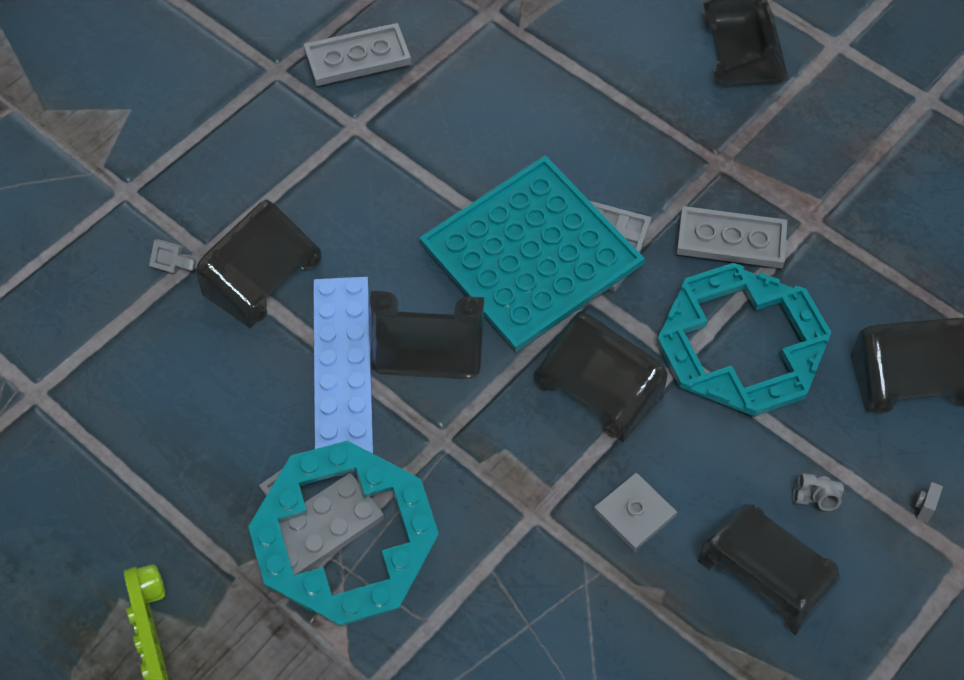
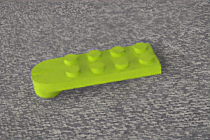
[124,564,169,680]

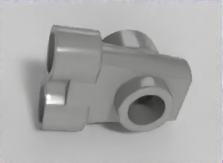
[792,473,844,511]

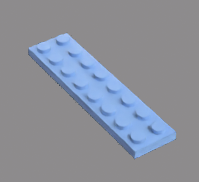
[314,277,373,477]

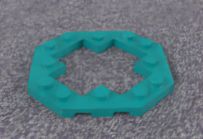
[657,263,831,417]
[248,440,439,627]

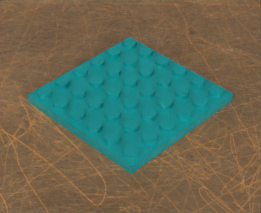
[419,155,645,352]

